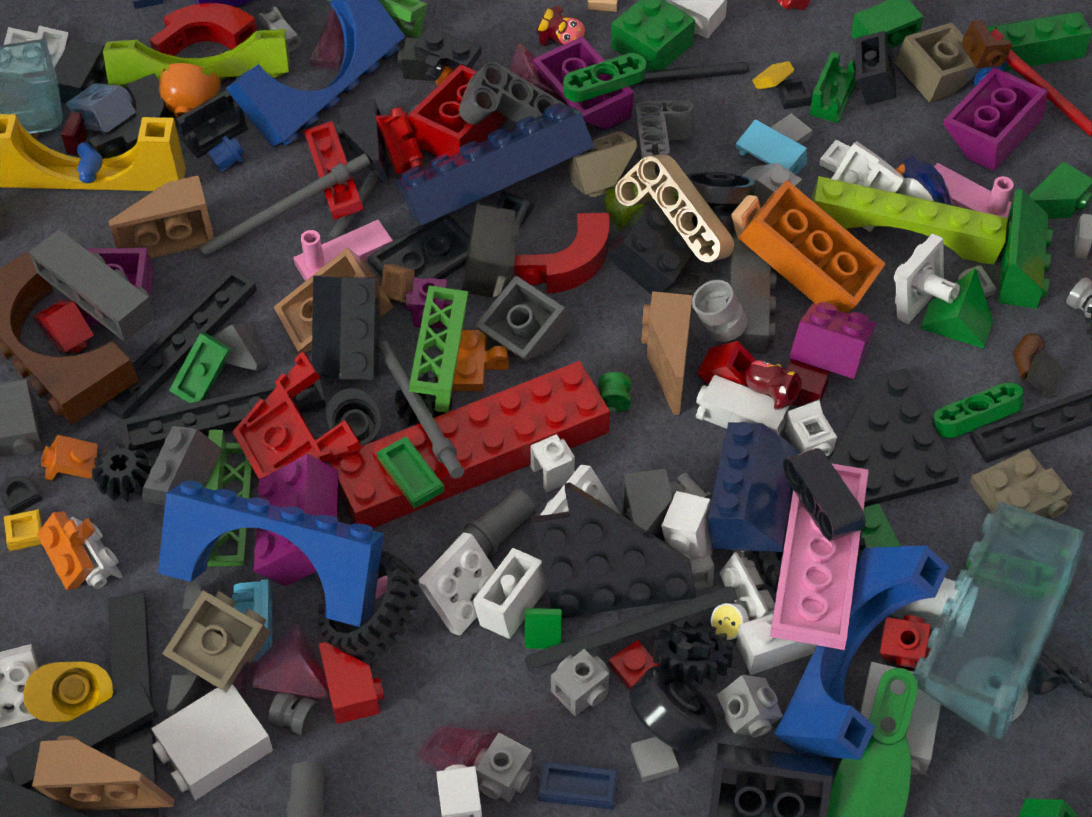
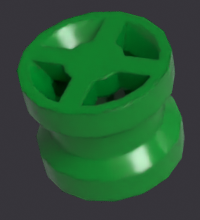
[598,372,631,412]

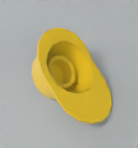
[23,662,113,722]

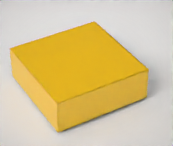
[752,61,794,89]
[4,509,42,551]

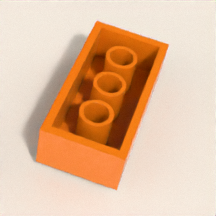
[738,180,886,313]

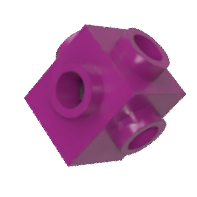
[406,278,453,328]

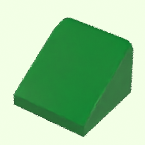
[525,608,562,649]

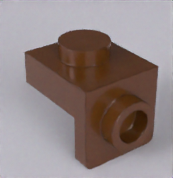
[962,20,1012,68]

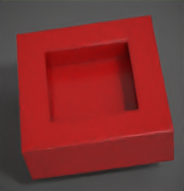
[608,640,658,691]

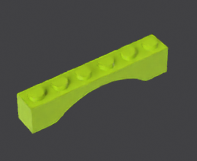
[103,29,290,88]
[810,176,1007,265]

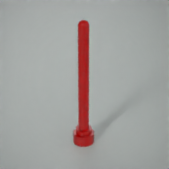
[991,28,1092,136]

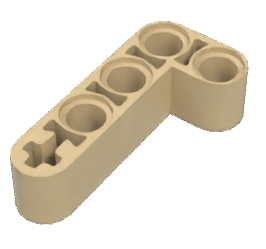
[615,155,734,262]

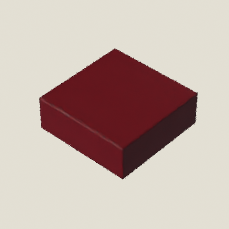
[61,112,88,156]

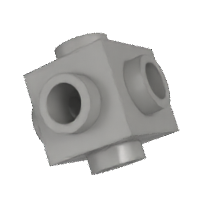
[551,649,609,717]
[717,675,783,737]
[474,732,532,802]

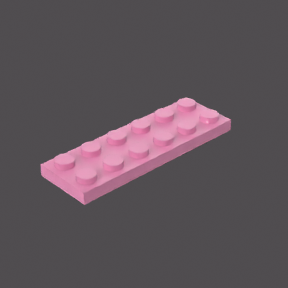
[770,463,868,650]

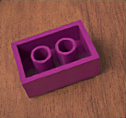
[254,454,338,586]

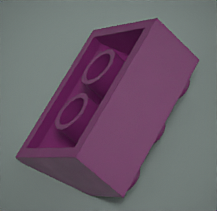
[532,36,634,130]
[943,67,1047,171]

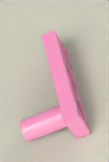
[921,163,1014,218]
[293,220,393,281]

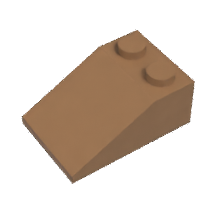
[109,175,214,259]
[274,247,393,353]
[641,291,692,415]
[32,736,175,811]

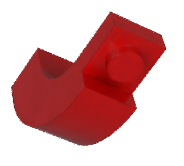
[150,3,257,56]
[514,213,609,294]

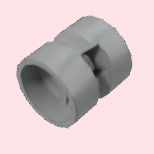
[692,280,748,342]

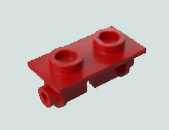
[376,107,424,174]

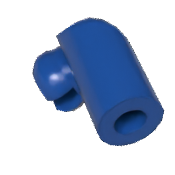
[77,142,103,183]

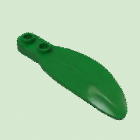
[827,668,918,817]

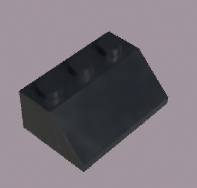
[312,275,380,380]
[709,743,833,817]

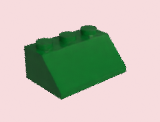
[986,12,1092,71]
[998,189,1053,309]

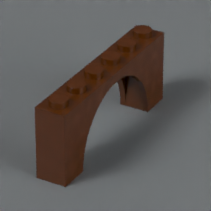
[0,252,139,425]

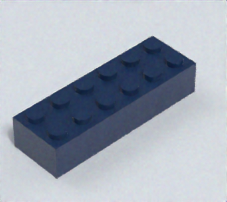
[396,103,594,225]

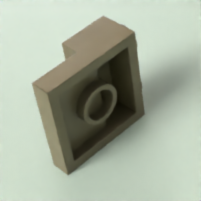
[970,449,1072,535]
[162,590,271,693]

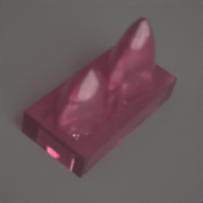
[310,8,344,71]

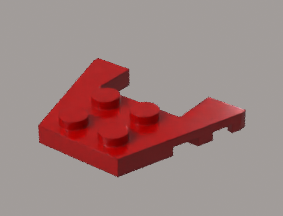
[233,351,364,480]

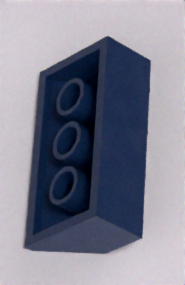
[708,422,800,552]

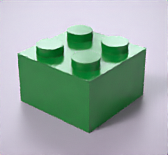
[611,0,695,71]

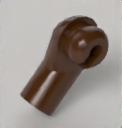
[1013,333,1045,379]

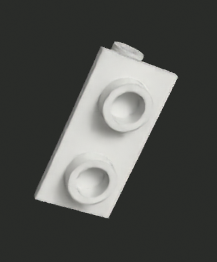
[70,517,123,589]
[719,552,775,621]

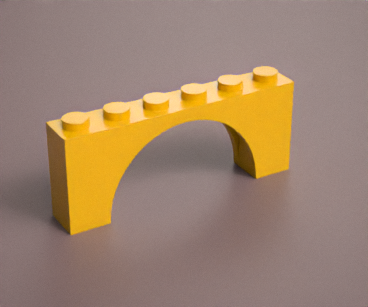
[0,114,186,191]

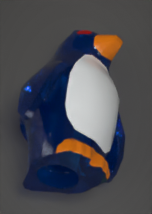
[895,154,953,206]

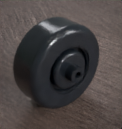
[629,666,717,752]

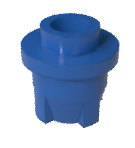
[207,136,245,173]

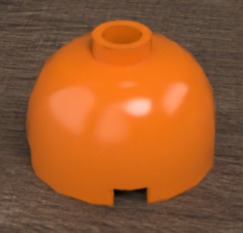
[159,63,221,118]

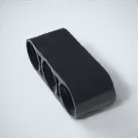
[783,448,866,541]

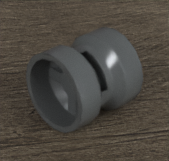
[268,688,319,736]

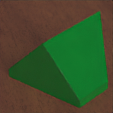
[920,268,993,349]

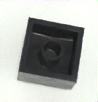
[605,198,693,295]

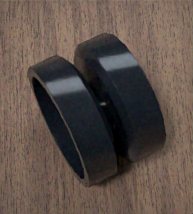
[686,172,755,232]

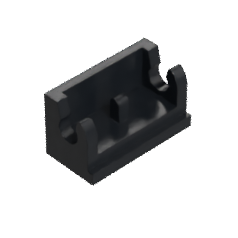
[176,90,248,158]

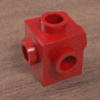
[880,615,938,671]

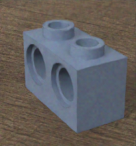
[66,83,136,132]

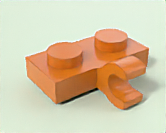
[452,330,509,391]
[37,511,95,590]

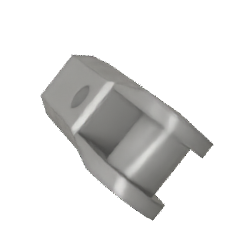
[258,7,302,52]

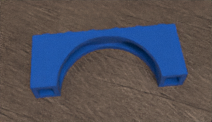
[226,0,405,147]
[158,481,384,627]
[774,545,949,760]

